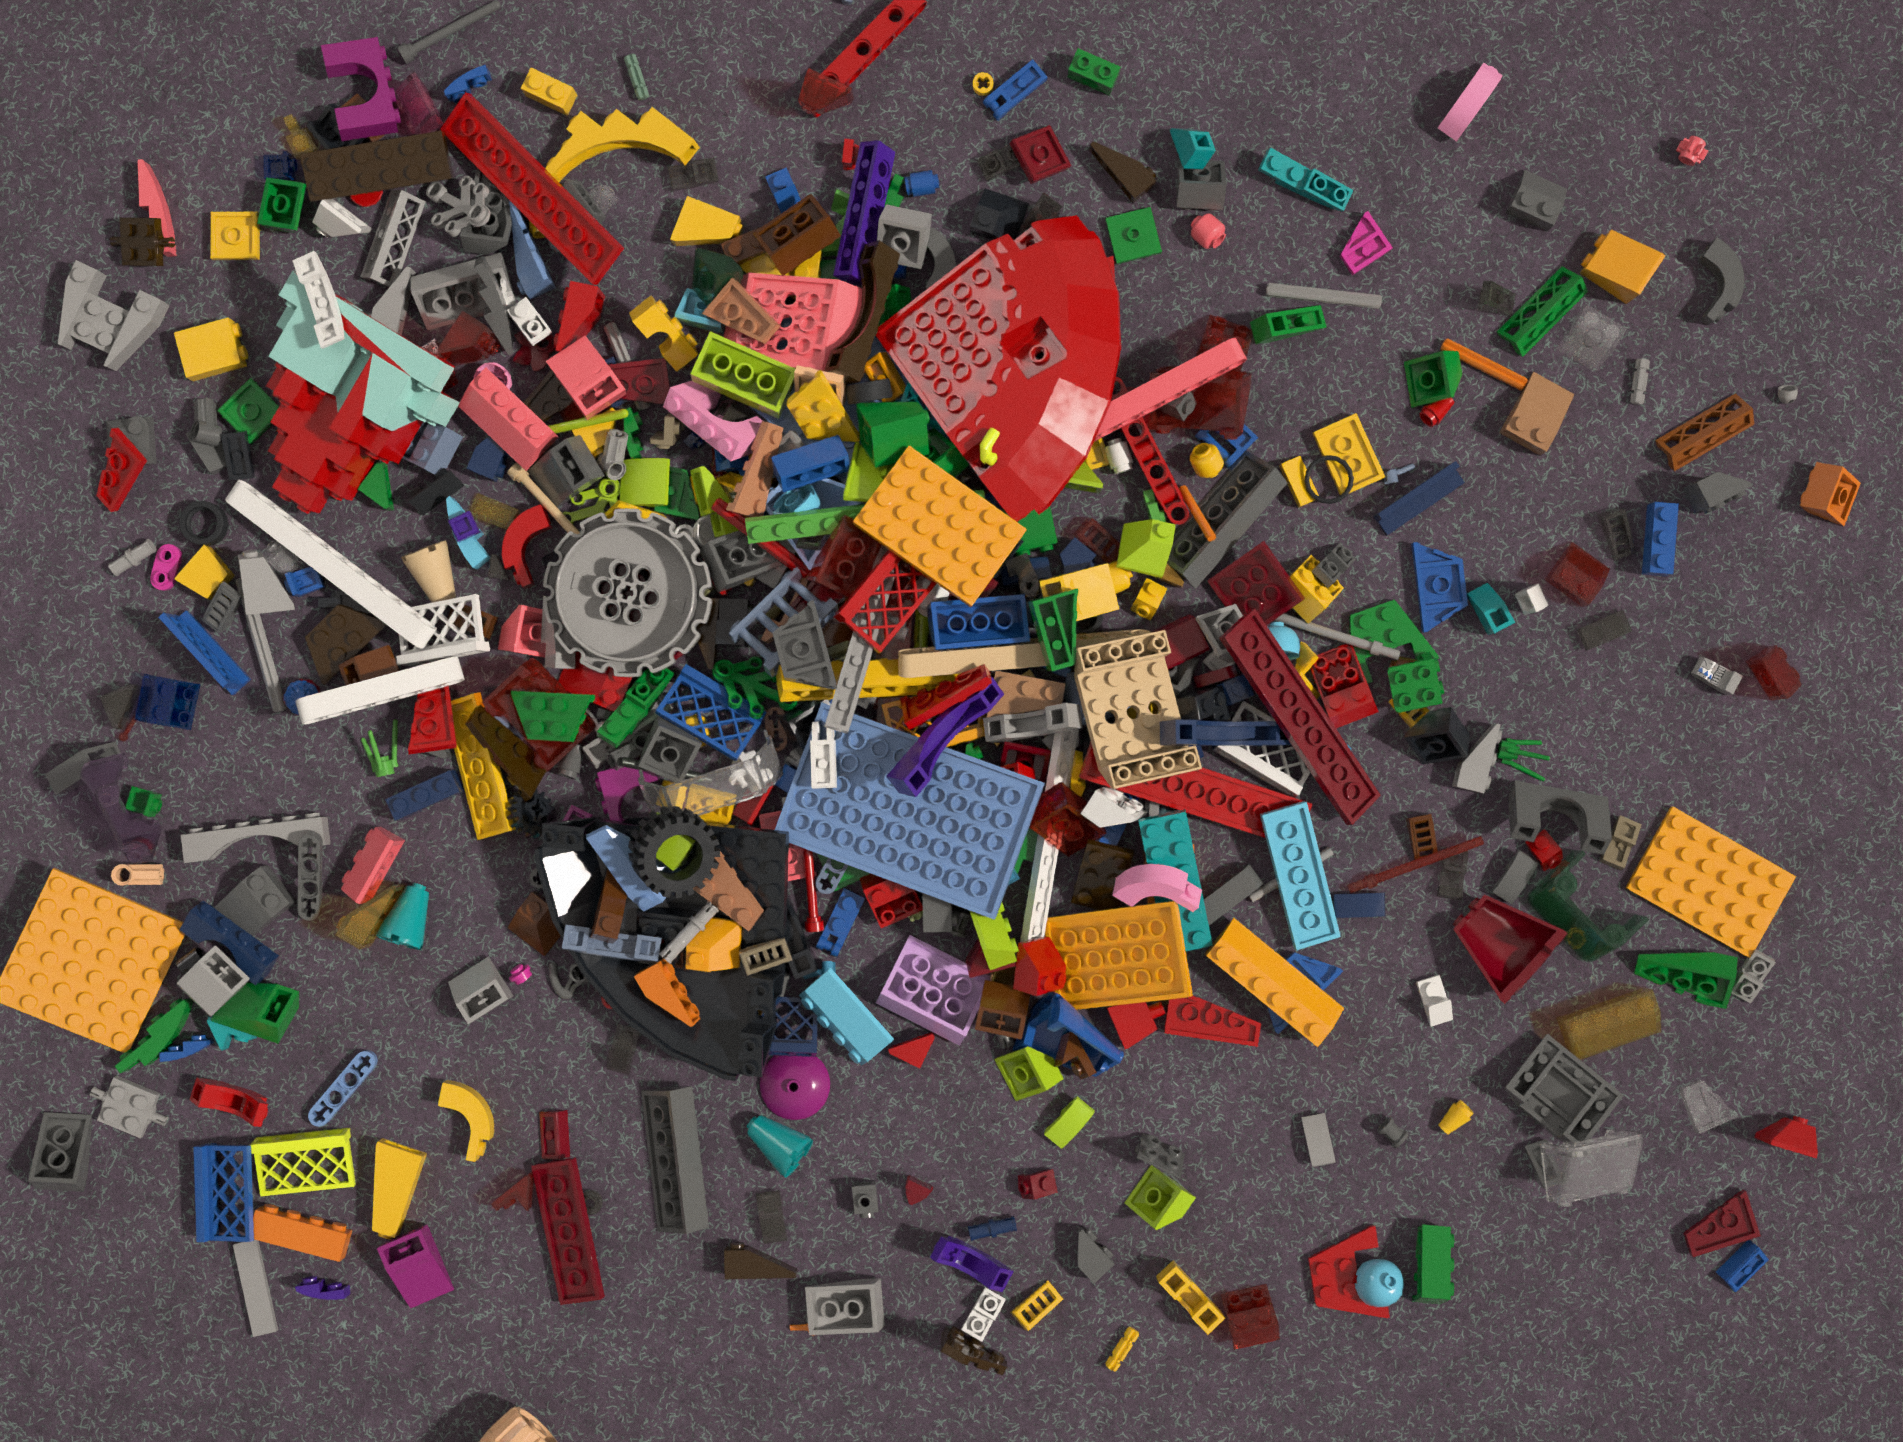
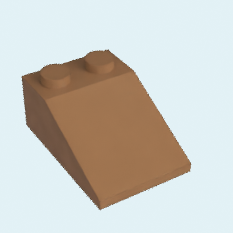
[1499,372,1574,455]

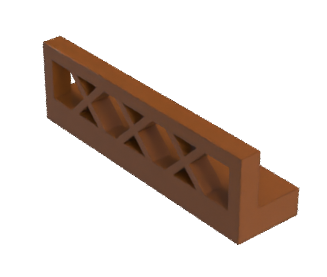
[1655,393,1754,471]

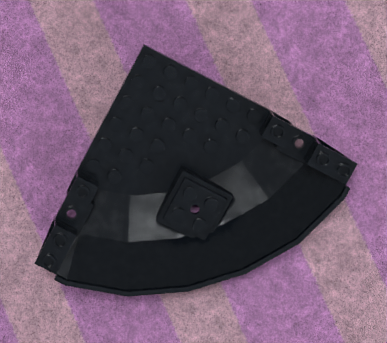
[535,817,789,1081]

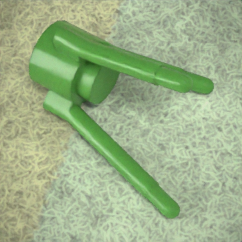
[361,719,398,777]

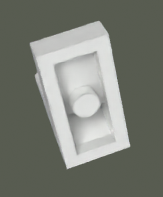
[1416,975,1453,1027]

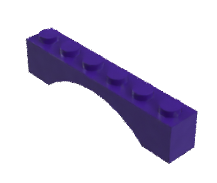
[886,677,1004,797]

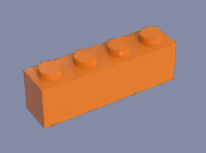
[253,1204,352,1262]

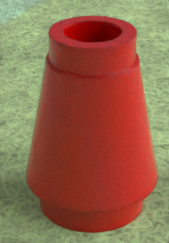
[1419,398,1454,427]

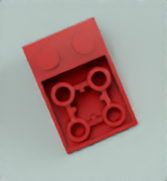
[554,281,605,353]
[1310,644,1379,728]

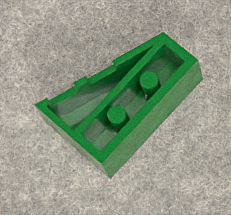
[1028,588,1078,672]
[1412,1225,1454,1304]

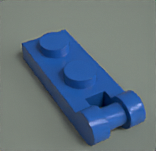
[982,59,1048,121]
[816,888,865,957]

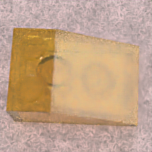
[335,883,407,950]

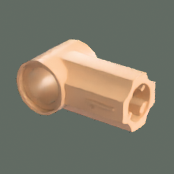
[111,864,164,886]

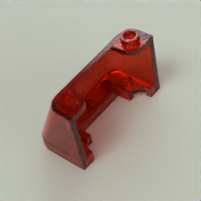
[1148,366,1252,440]
[482,658,596,772]

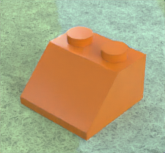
[1800,462,1861,526]

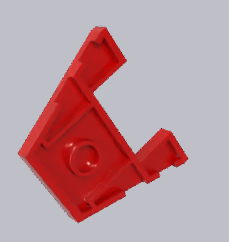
[1308,1225,1390,1318]

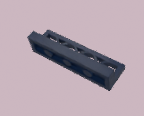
[1373,461,1465,536]

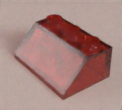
[437,311,500,366]
[1029,782,1107,857]

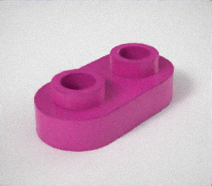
[150,544,182,591]

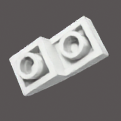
[961,1287,1006,1342]

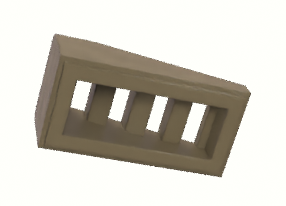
[739,937,792,976]

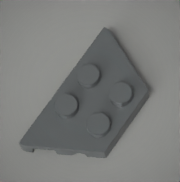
[772,600,837,689]

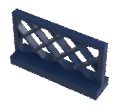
[761,997,818,1057]

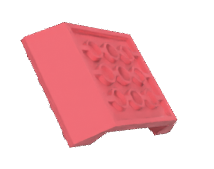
[724,273,862,371]

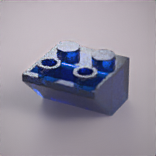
[135,673,200,730]

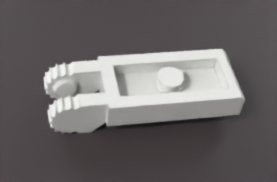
[810,722,837,789]

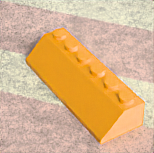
[1204,918,1344,1047]

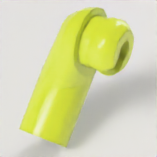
[980,428,1000,466]

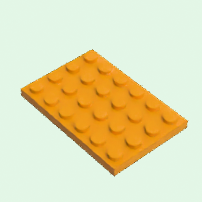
[853,446,1027,608]
[1625,807,1796,958]
[1045,901,1193,1010]

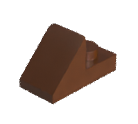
[1054,1032,1097,1080]

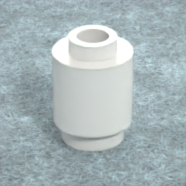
[1105,438,1133,474]

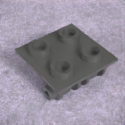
[1134,1133,1185,1179]

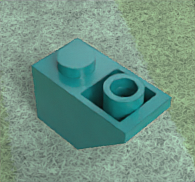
[1170,128,1216,169]
[1467,583,1515,635]

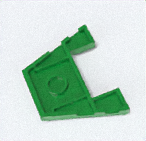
[1349,599,1439,683]

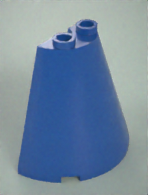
[1013,992,1124,1077]

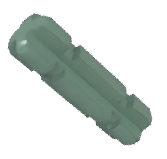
[624,54,649,101]

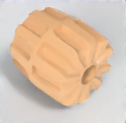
[479,1406,557,1442]

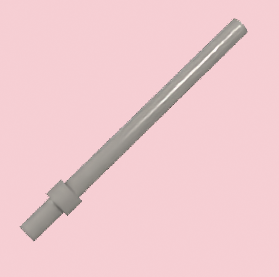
[1275,614,1400,660]

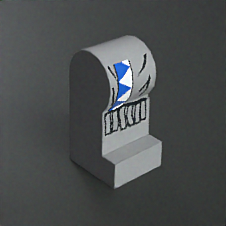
[1691,657,1743,695]

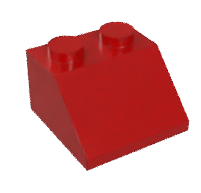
[1013,936,1066,996]

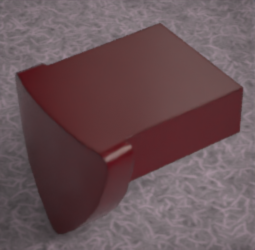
[905,1175,934,1205]

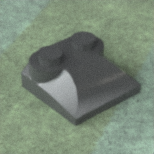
[106,416,157,465]

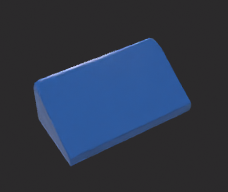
[1716,1240,1769,1292]

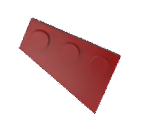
[96,428,147,512]

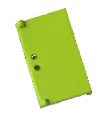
[843,441,894,502]

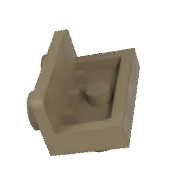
[650,412,685,449]

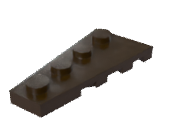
[465,705,550,801]

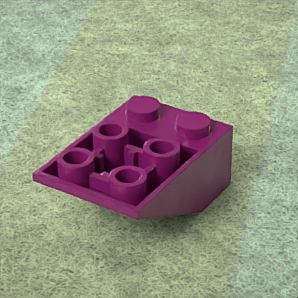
[377,1224,454,1309]

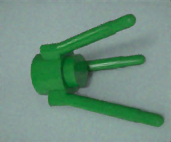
[1497,738,1550,782]

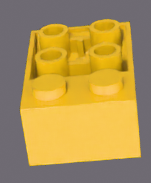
[1039,563,1119,621]

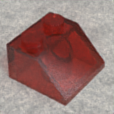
[1544,542,1610,607]
[1745,645,1802,701]

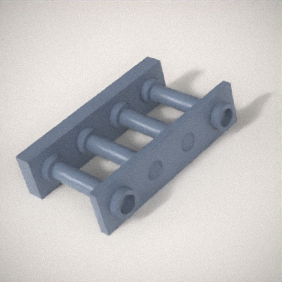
[729,567,839,678]

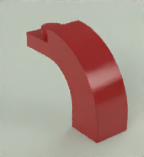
[502,504,553,589]
[189,1077,268,1127]

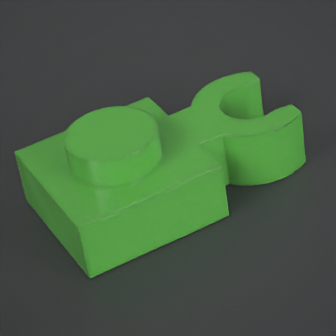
[1143,489,1166,522]

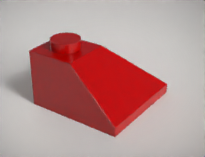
[1754,1115,1818,1159]

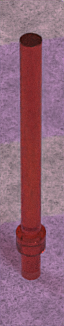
[1347,836,1484,894]

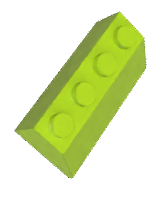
[690,331,795,419]
[970,903,1019,970]

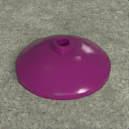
[760,1056,830,1120]

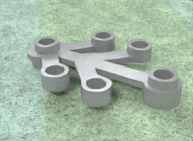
[426,175,491,237]

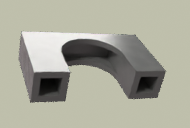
[1508,781,1612,855]

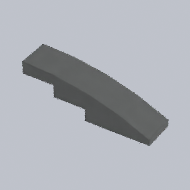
[474,255,514,355]

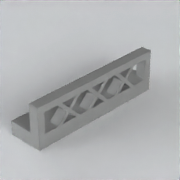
[360,189,426,287]

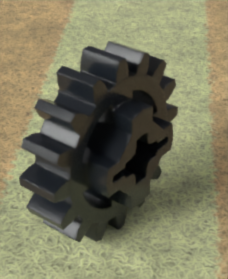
[506,788,556,839]

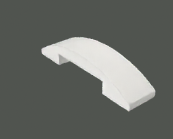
[293,251,344,349]

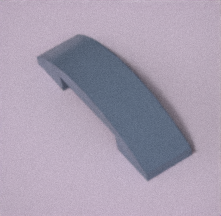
[562,925,662,962]

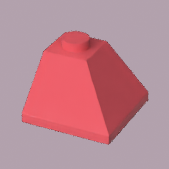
[498,605,546,658]

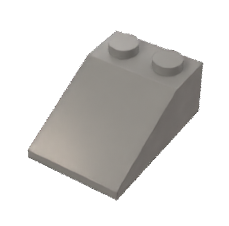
[805,1278,885,1335]

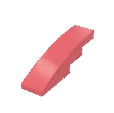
[138,159,177,257]

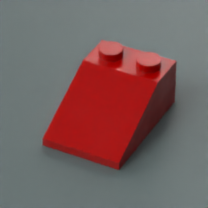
[556,651,636,711]

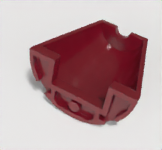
[1452,894,1568,1004]

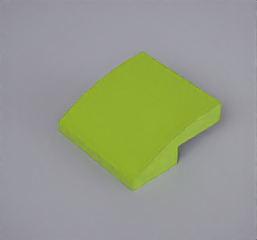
[620,458,670,507]

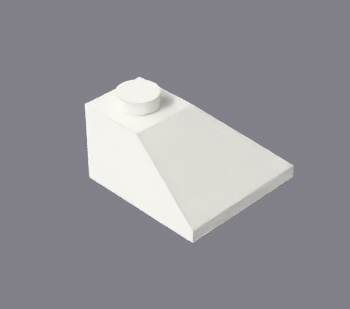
[312,199,372,238]

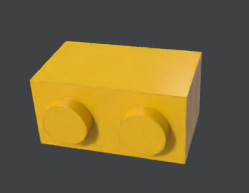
[521,68,577,116]

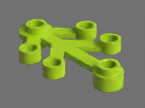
[563,477,621,524]

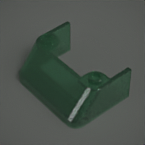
[1528,850,1649,962]

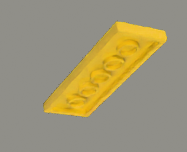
[451,692,516,840]

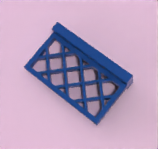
[158,610,251,695]
[655,664,767,761]
[194,1143,254,1242]

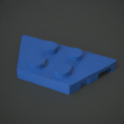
[1411,542,1468,633]
[1266,952,1343,1034]

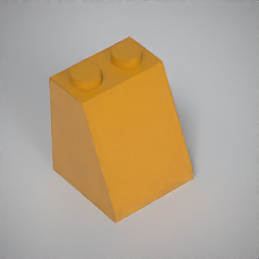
[1580,230,1666,304]

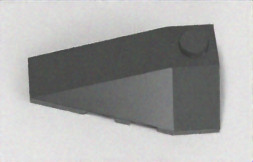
[460,168,512,255]

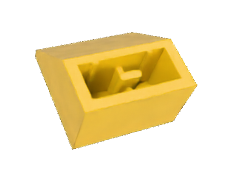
[1290,555,1344,624]

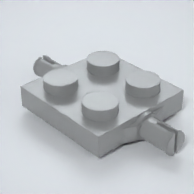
[90,1076,169,1138]

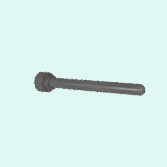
[397,0,501,64]

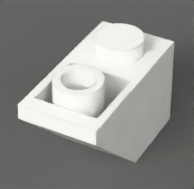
[507,297,552,346]

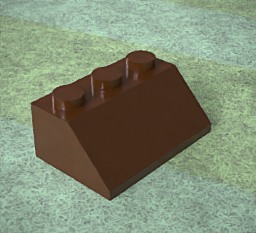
[753,194,841,276]

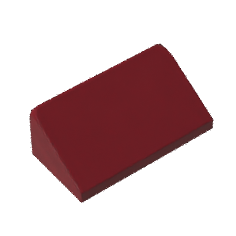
[539,1110,570,1160]

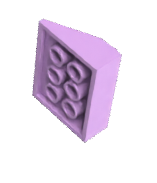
[876,935,993,1046]

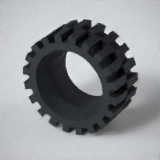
[628,806,720,898]

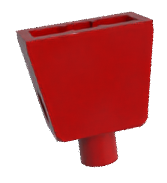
[1106,1001,1166,1050]

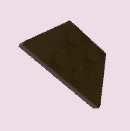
[305,604,387,685]

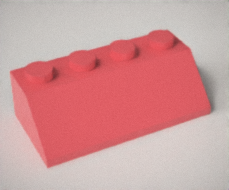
[458,367,559,471]

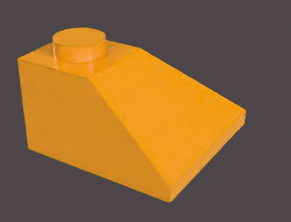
[686,917,742,972]

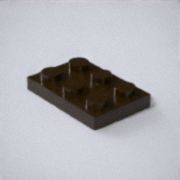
[1071,839,1134,910]

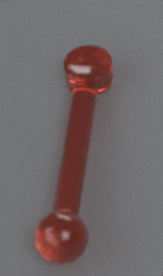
[118,698,150,742]

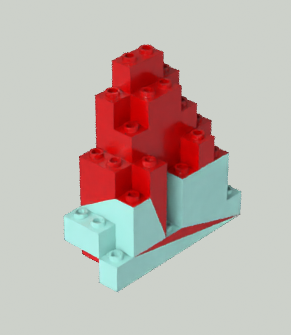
[266,270,460,514]

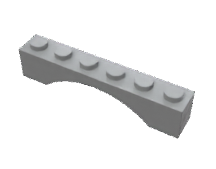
[181,813,330,863]

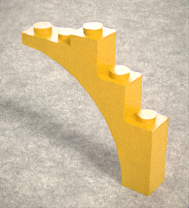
[545,107,700,182]

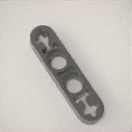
[298,831,323,921]

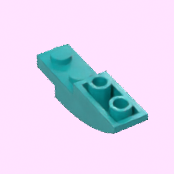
[1258,148,1353,212]

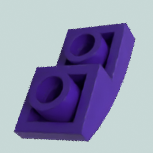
[295,1276,351,1300]

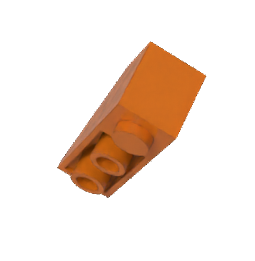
[634,958,701,1027]

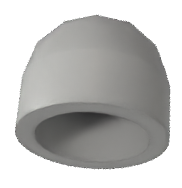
[1778,385,1798,404]

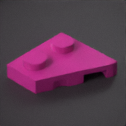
[1339,211,1393,276]

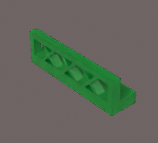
[1497,266,1588,357]

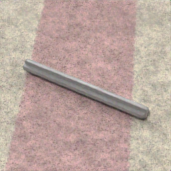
[236,578,287,712]

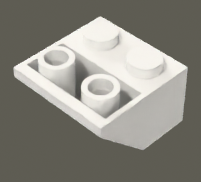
[1081,786,1147,827]

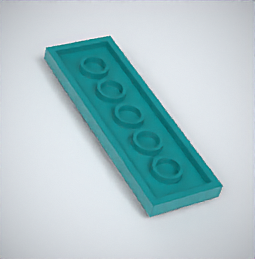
[1138,809,1213,951]

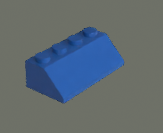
[927,594,1030,650]

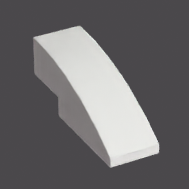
[1515,584,1548,615]

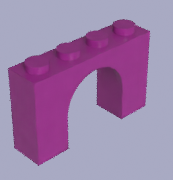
[321,37,401,141]
[595,767,660,821]

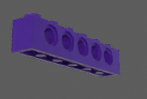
[833,140,895,286]

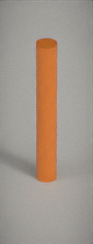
[1179,485,1216,542]

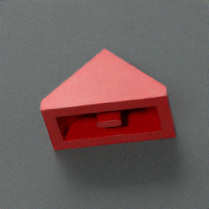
[888,1032,935,1069]

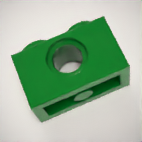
[1067,48,1121,96]

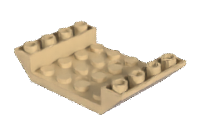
[1074,630,1202,789]

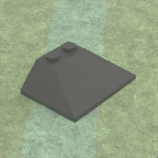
[1504,1034,1624,1151]

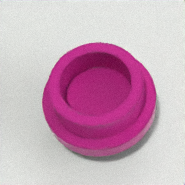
[509,964,532,985]

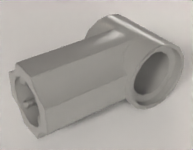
[597,429,629,480]

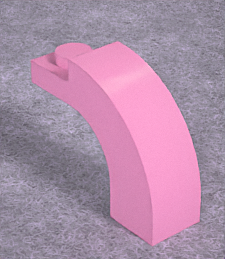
[1438,63,1502,142]
[1112,864,1202,912]

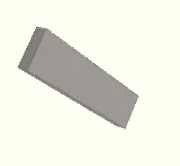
[233,1240,278,1337]

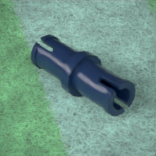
[968,1216,1017,1241]

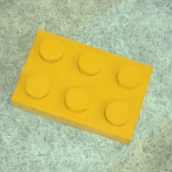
[1312,413,1385,495]

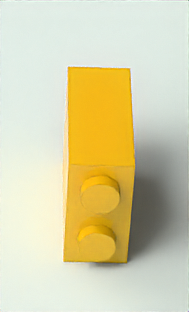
[174,318,248,381]

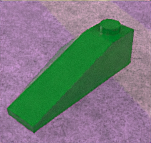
[1634,952,1738,1009]

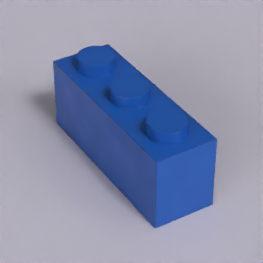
[771,435,850,493]
[1642,502,1679,577]

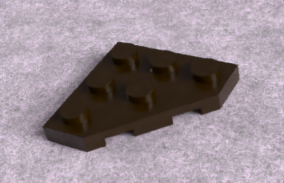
[941,1326,1007,1375]

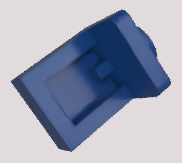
[284,566,325,597]

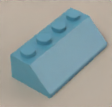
[799,968,894,1066]

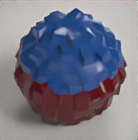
[283,679,320,716]

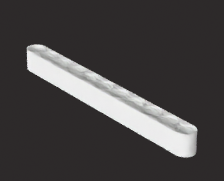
[225,480,437,649]

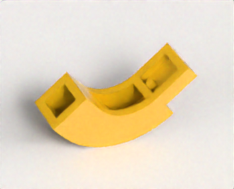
[438,1080,494,1162]

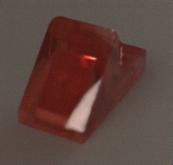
[491,1171,534,1211]

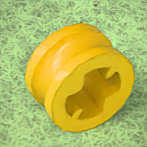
[973,72,994,96]

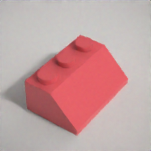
[341,827,405,904]

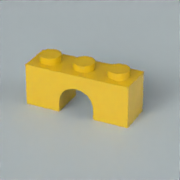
[629,296,699,372]
[1156,1260,1225,1335]

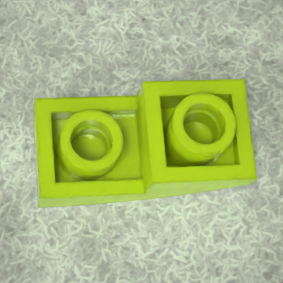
[1044,1096,1095,1149]

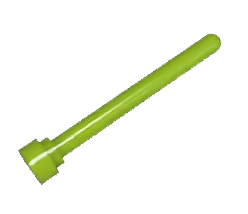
[548,409,629,434]

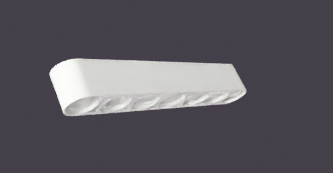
[295,657,465,725]

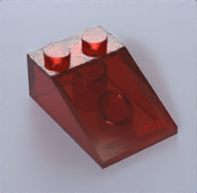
[807,515,882,599]

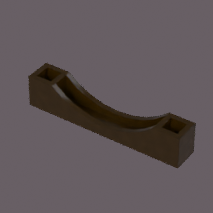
[824,240,900,385]

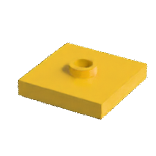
[210,212,260,260]

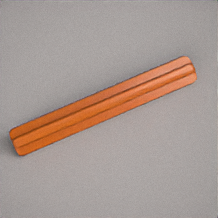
[1440,339,1528,390]

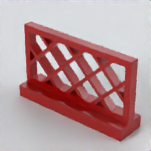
[833,550,937,653]

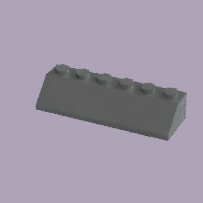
[1167,450,1287,589]
[641,1086,709,1234]

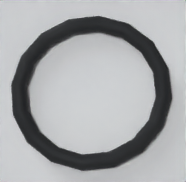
[1304,455,1354,504]

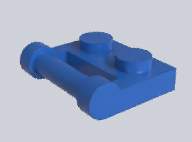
[1195,405,1258,468]

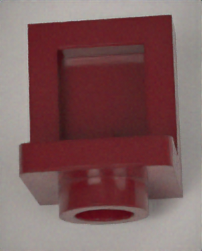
[1018,1169,1058,1200]

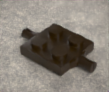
[110,217,176,266]

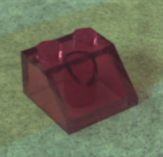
[395,72,444,135]

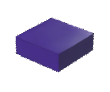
[448,511,481,543]

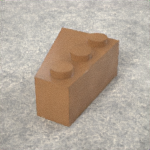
[986,671,1065,717]

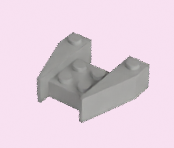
[58,260,170,371]

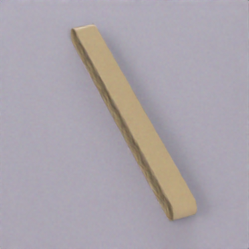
[898,629,1150,678]

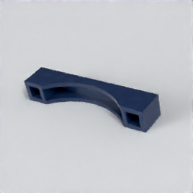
[1160,720,1291,746]

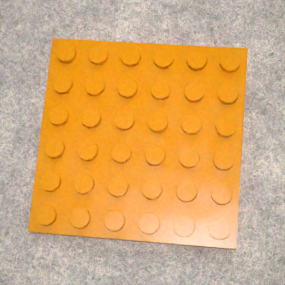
[0,868,185,1053]

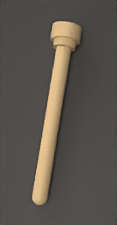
[507,463,580,534]

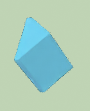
[675,288,726,334]

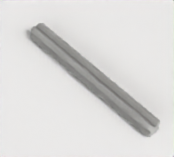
[1266,283,1382,309]

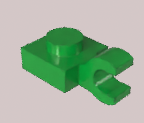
[884,174,904,208]

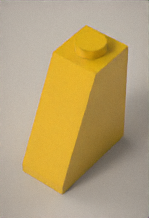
[670,196,743,246]

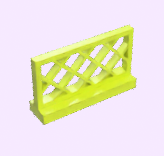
[250,1128,355,1196]

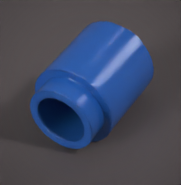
[905,170,940,197]

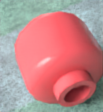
[1191,214,1226,249]

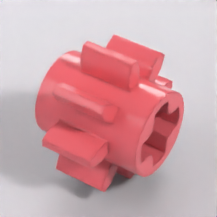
[1676,136,1708,166]

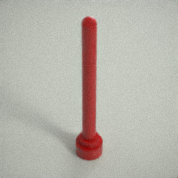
[803,848,824,932]

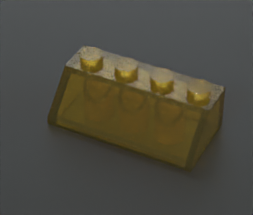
[1556,987,1661,1060]

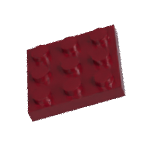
[1207,541,1305,625]

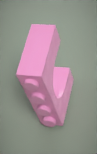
[663,381,764,461]

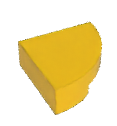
[1295,642,1319,675]

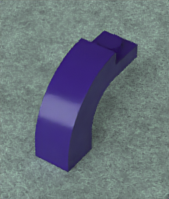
[930,1236,1014,1292]

